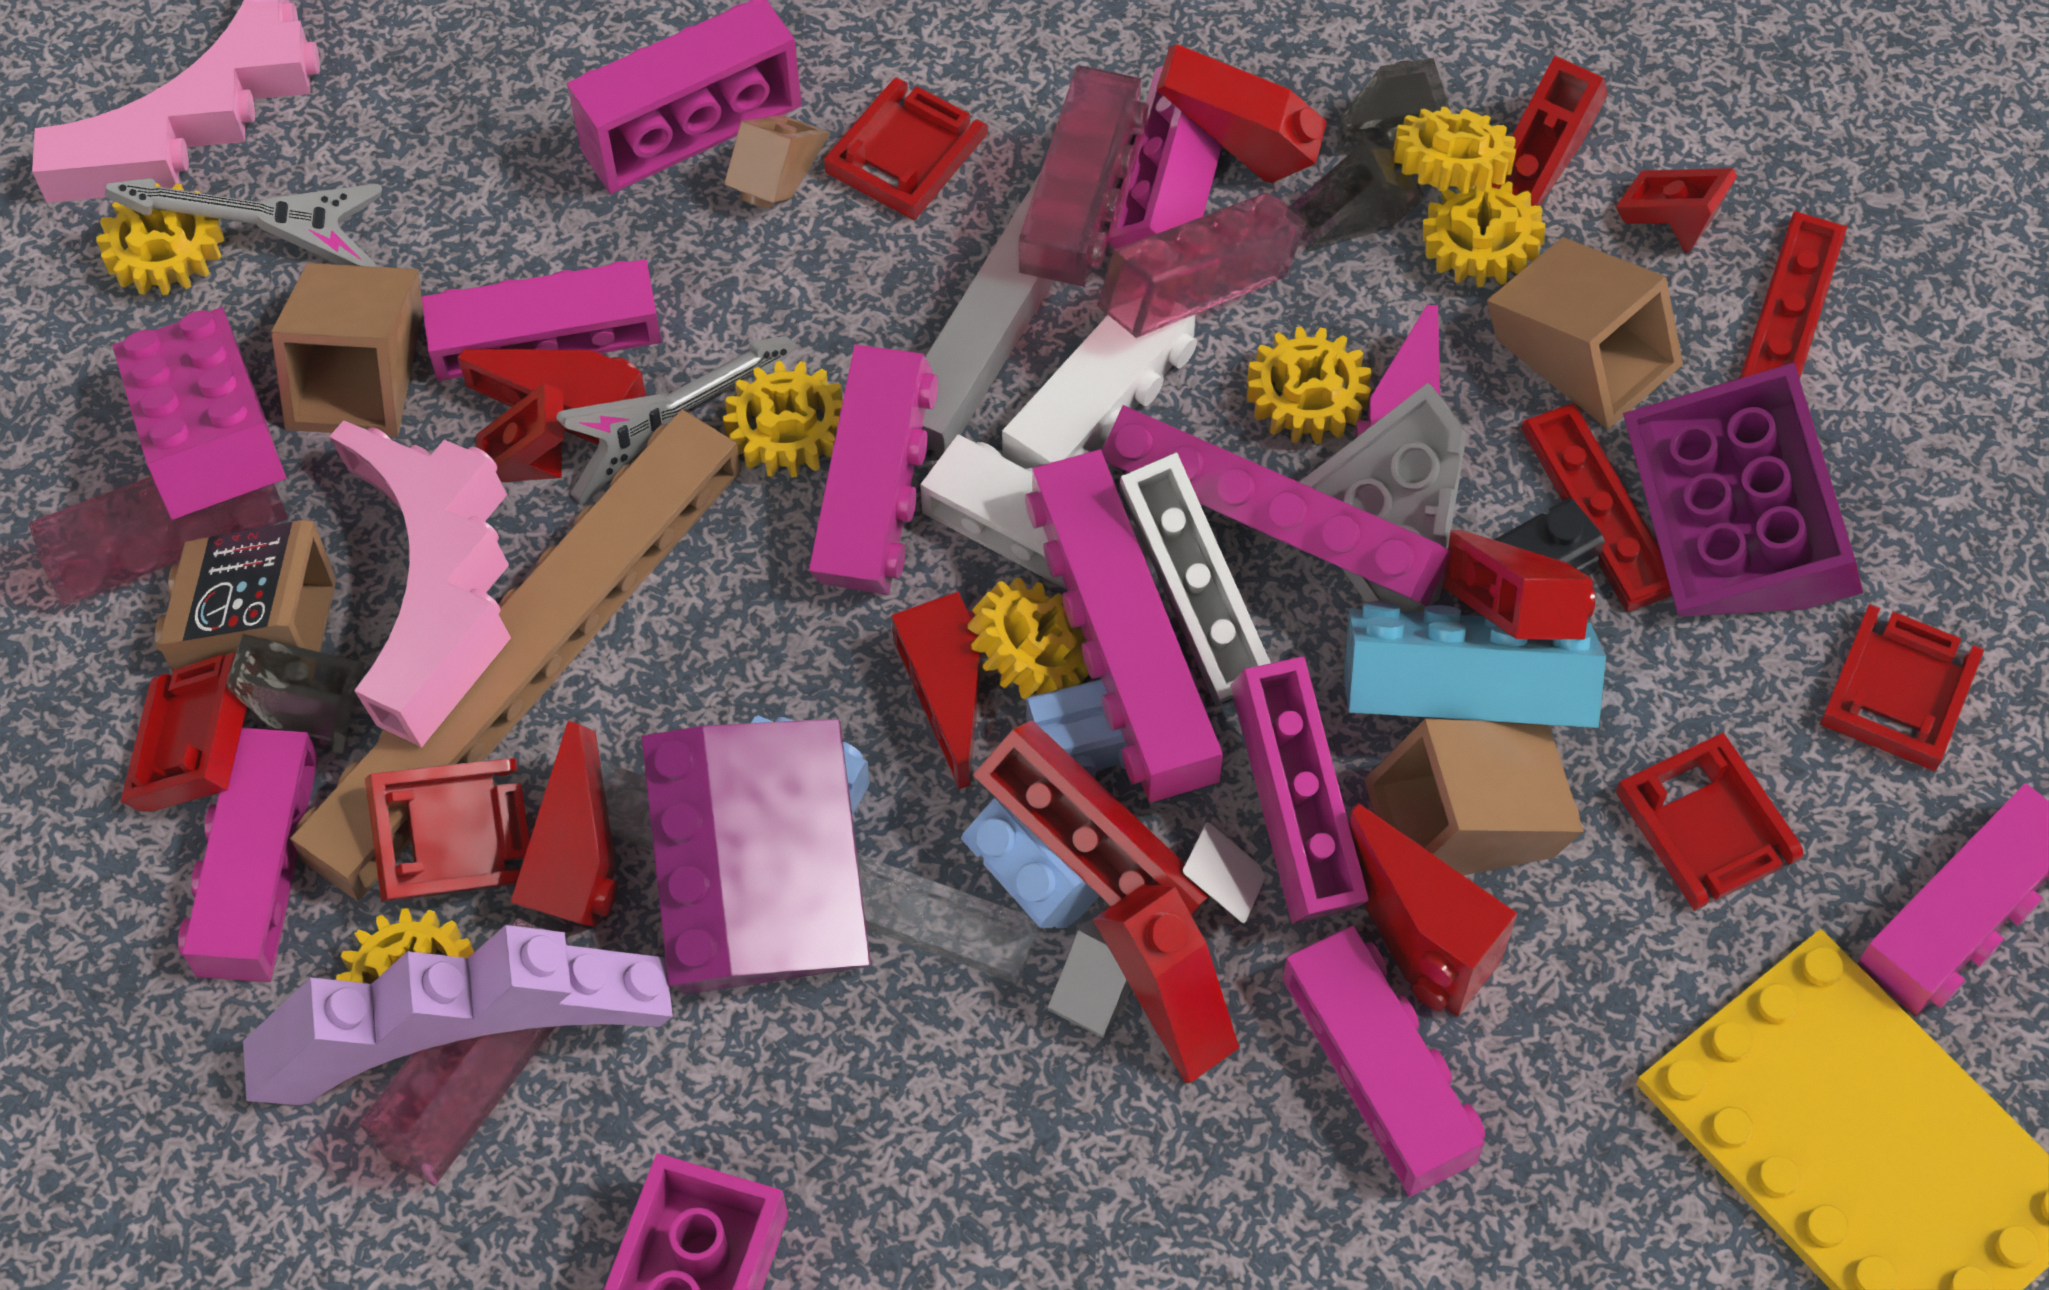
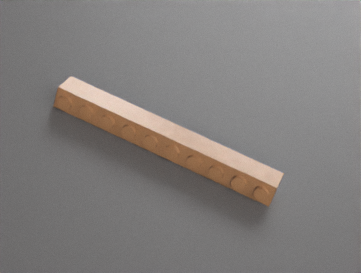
[290,409,741,902]

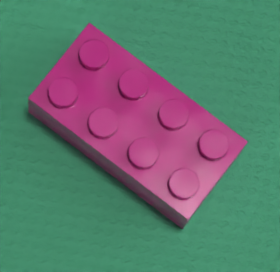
[567,0,802,194]
[112,306,287,520]
[604,1153,789,1290]

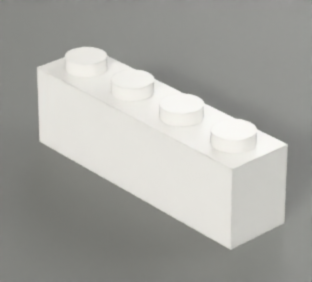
[1002,279,1197,469]
[920,434,1155,590]
[1119,452,1271,705]

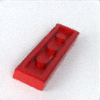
[1739,211,1848,379]
[1521,403,1673,613]

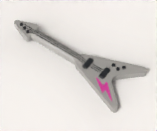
[105,178,382,267]
[556,336,796,505]

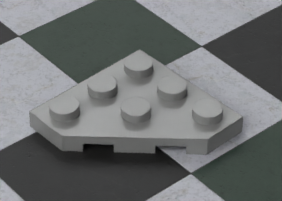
[1300,383,1467,613]

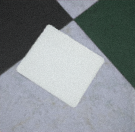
[1183,822,1266,923]

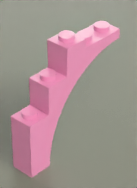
[32,0,320,203]
[329,420,511,747]

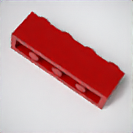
[973,720,1210,916]

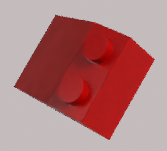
[1349,803,1518,1017]

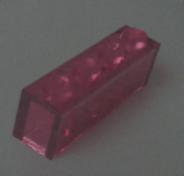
[1019,65,1149,287]
[1097,192,1306,338]
[29,476,289,606]
[359,918,568,1187]

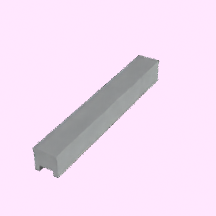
[922,85,1144,458]

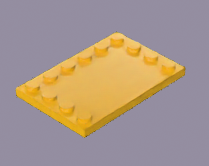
[1636,928,2049,1290]

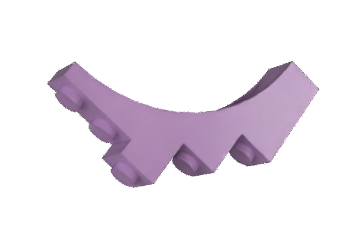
[243,925,673,1105]

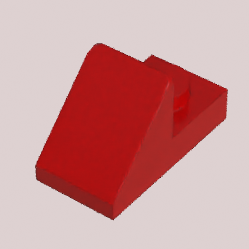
[1616,168,1737,253]
[476,383,566,482]

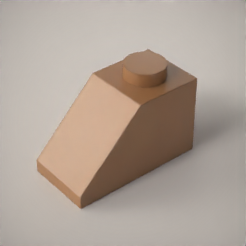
[724,115,830,208]

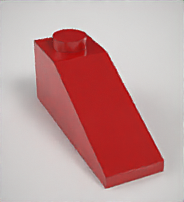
[1156,44,1327,183]
[1492,55,1609,206]
[458,349,646,445]
[1443,530,1596,640]
[891,591,982,790]
[510,721,618,927]
[1093,885,1239,1083]

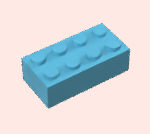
[1344,601,1606,728]

